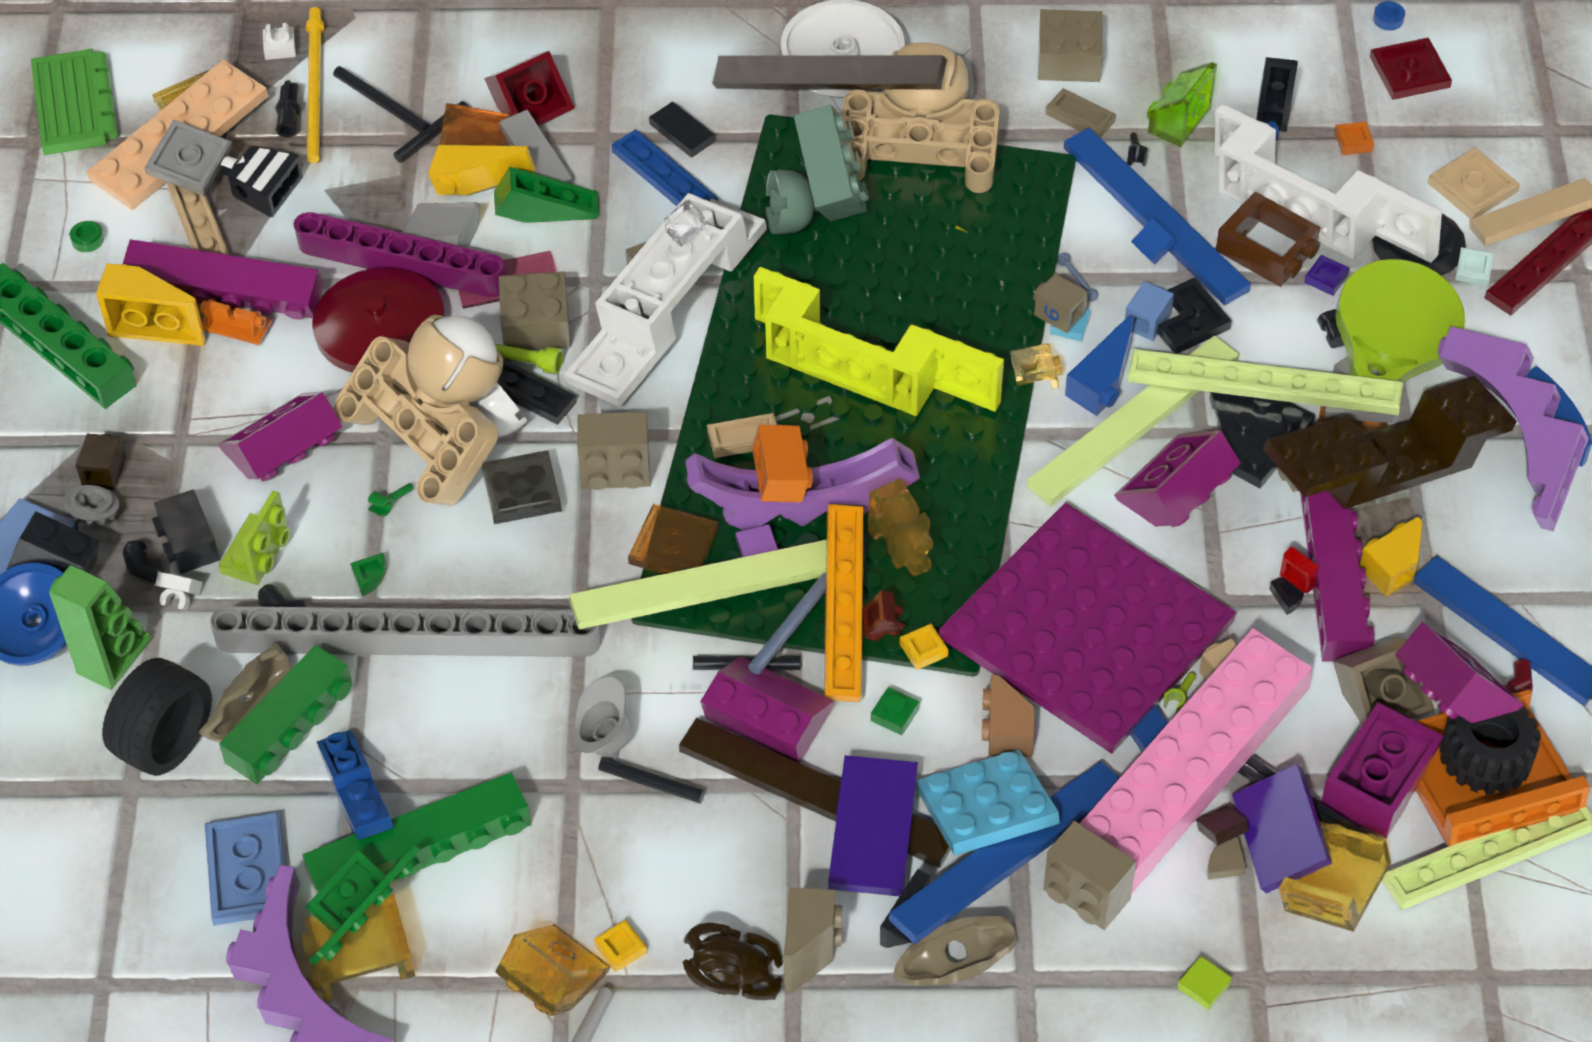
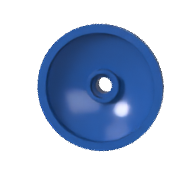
[0,563,66,666]

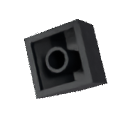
[6,511,100,573]

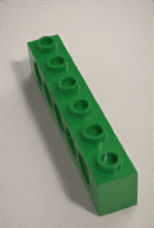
[0,263,136,409]

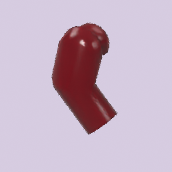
[1503,660,1533,693]

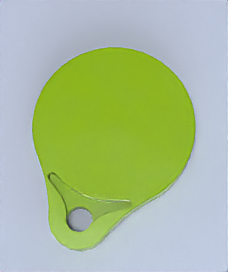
[1335,259,1465,383]

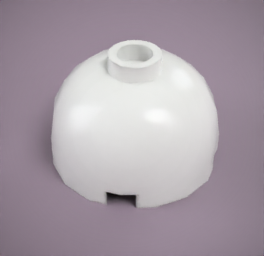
[469,383,527,438]

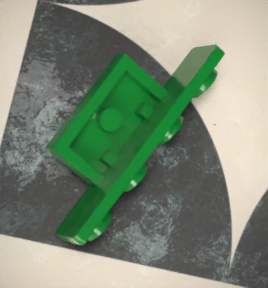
[305,844,421,965]

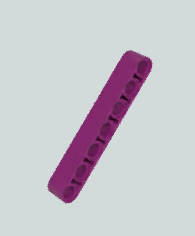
[293,212,506,298]

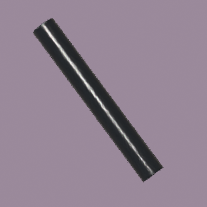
[393,101,469,163]
[693,656,800,670]
[598,757,705,804]

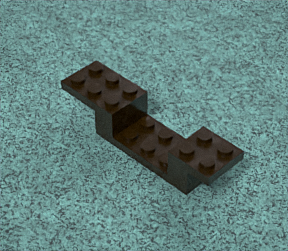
[1263,376,1517,509]

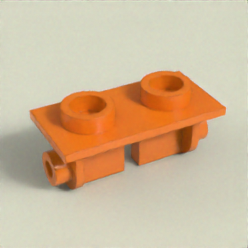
[200,299,272,345]

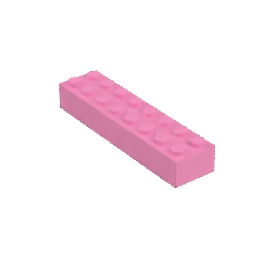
[1080,628,1312,893]

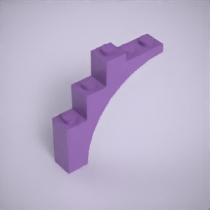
[685,438,920,531]
[226,865,393,1042]

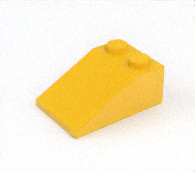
[96,263,206,346]

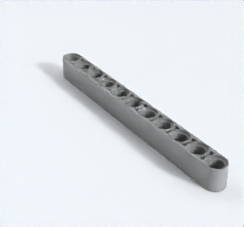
[210,606,601,657]

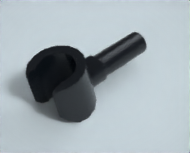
[1127,132,1148,166]

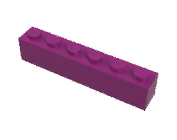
[122,239,325,320]
[1300,491,1374,662]

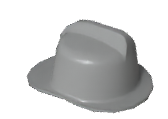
[574,677,631,759]

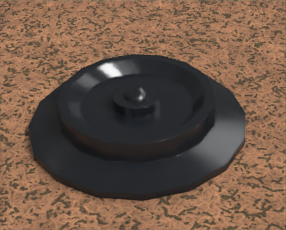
[1372,213,1466,276]

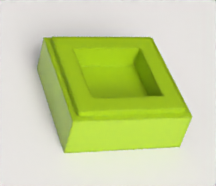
[1177,956,1232,1010]

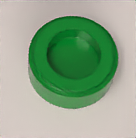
[69,221,104,252]

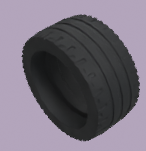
[102,658,212,776]

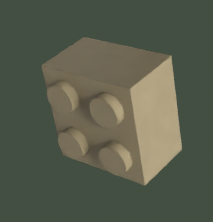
[1038,9,1102,82]
[499,271,570,350]
[577,412,650,490]
[1043,821,1136,931]

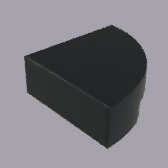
[1269,577,1304,615]

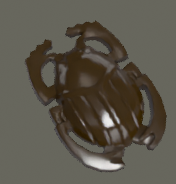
[683,923,782,1000]

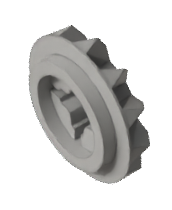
[62,485,119,526]

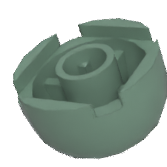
[765,169,818,235]

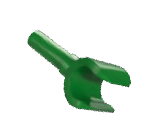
[368,483,413,517]

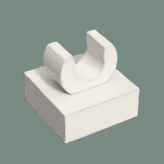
[263,22,296,60]
[155,572,203,610]

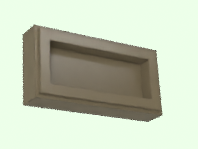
[1046,88,1116,138]

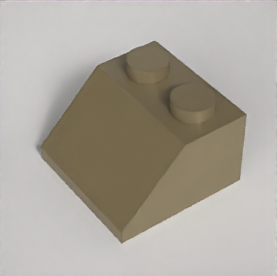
[1333,637,1434,725]
[784,887,843,993]

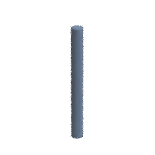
[748,573,826,675]

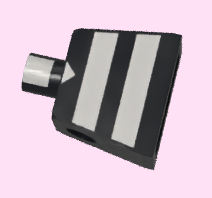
[220,146,303,218]

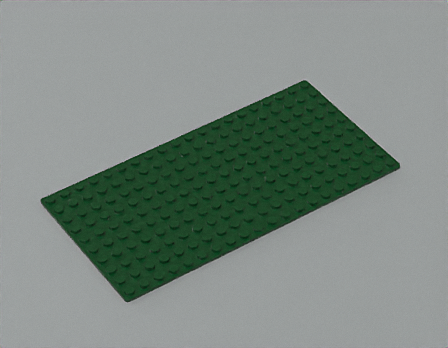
[631,114,1076,677]

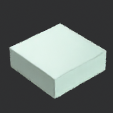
[1455,247,1494,286]

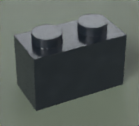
[152,489,220,574]

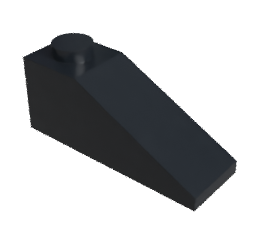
[1256,57,1298,132]

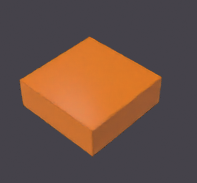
[1334,121,1374,155]

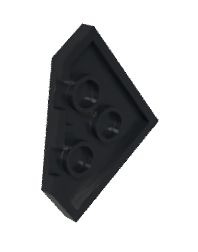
[1209,392,1315,489]

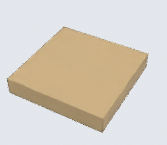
[1428,147,1520,219]

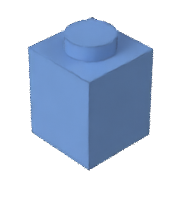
[1125,281,1174,341]

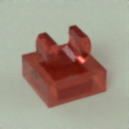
[863,590,905,641]

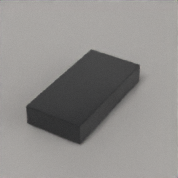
[649,101,715,158]

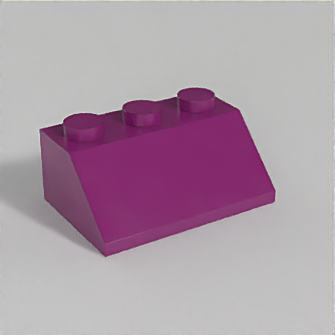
[218,392,343,482]
[1114,430,1241,527]
[1395,621,1524,723]
[700,657,835,763]

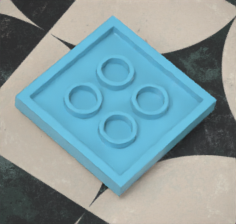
[916,749,1060,856]

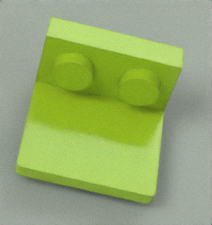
[218,491,290,585]

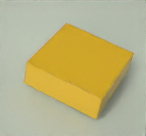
[900,624,948,670]
[594,920,647,973]

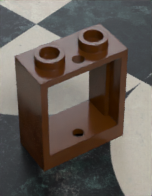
[1216,191,1320,287]

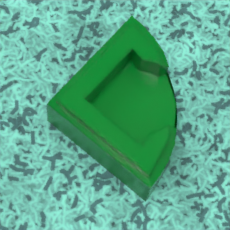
[350,553,386,596]

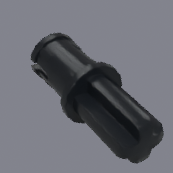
[275,80,301,138]

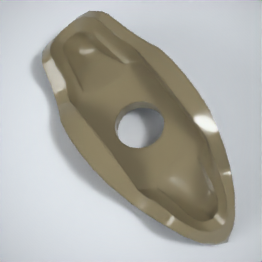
[198,643,292,742]
[894,916,1017,985]

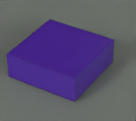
[1304,255,1350,296]

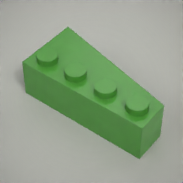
[49,565,153,690]

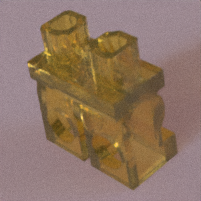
[868,479,933,576]

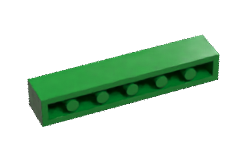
[302,772,531,894]

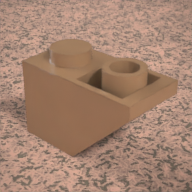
[982,675,1034,757]

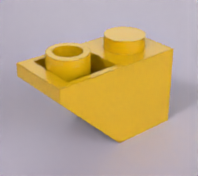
[1360,517,1422,597]

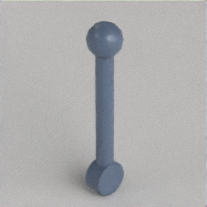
[1058,253,1098,301]

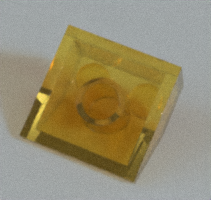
[495,924,611,1016]

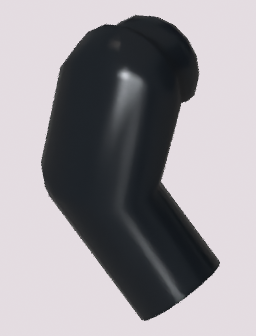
[122,540,163,584]
[257,584,306,607]

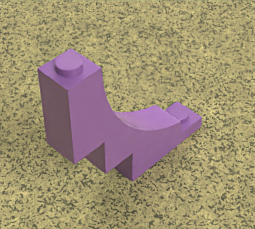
[1438,326,1589,531]

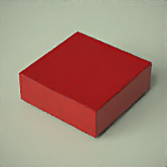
[1280,546,1319,594]

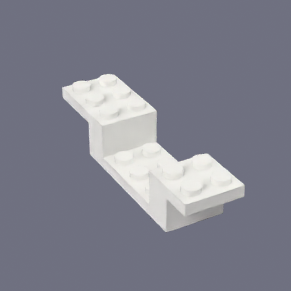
[1215,103,1442,263]
[564,193,767,407]

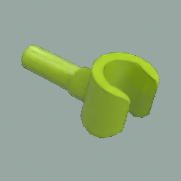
[1164,672,1196,714]

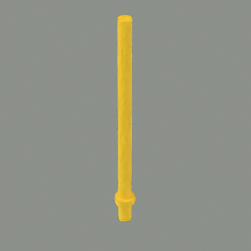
[306,7,324,163]

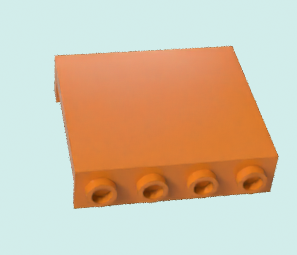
[1415,689,1590,847]

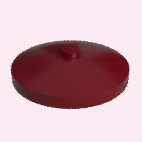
[312,267,445,373]

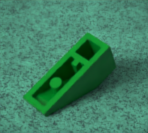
[494,166,599,223]

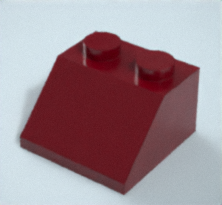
[484,51,575,125]

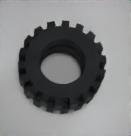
[1439,707,1541,795]

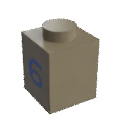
[1033,274,1088,333]

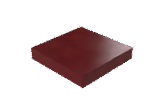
[1370,37,1452,100]

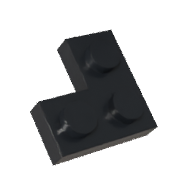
[1157,277,1232,354]

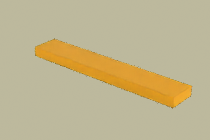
[824,504,863,702]

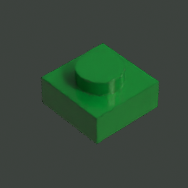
[870,687,920,735]

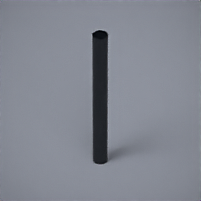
[333,66,430,132]

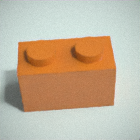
[752,425,813,502]

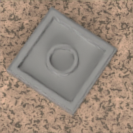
[145,119,232,196]

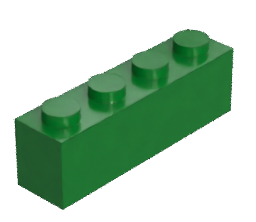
[219,645,353,784]

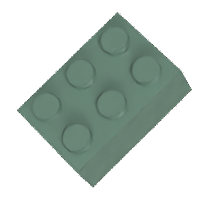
[793,104,869,222]

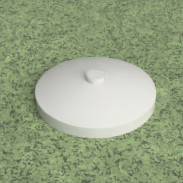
[781,0,905,97]

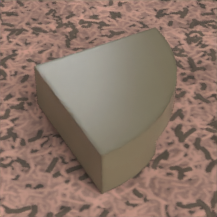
[1207,836,1246,880]

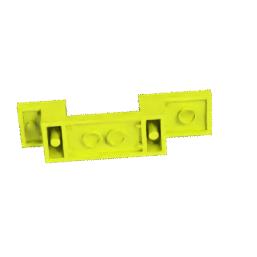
[754,267,1004,416]

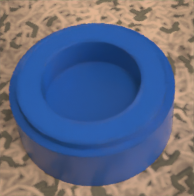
[1373,1,1405,31]

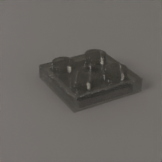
[481,450,562,524]

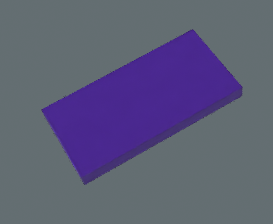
[828,755,918,896]

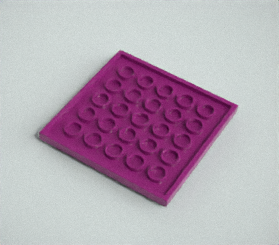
[939,502,1237,754]

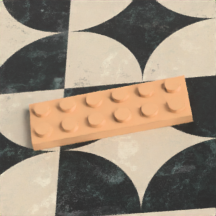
[87,59,269,210]

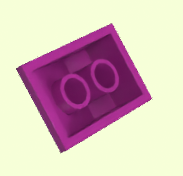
[1321,702,1444,839]

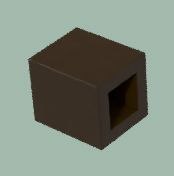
[75,433,126,490]

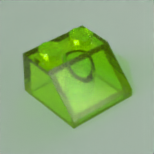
[1147,62,1217,147]

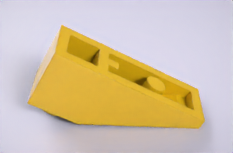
[428,145,536,196]

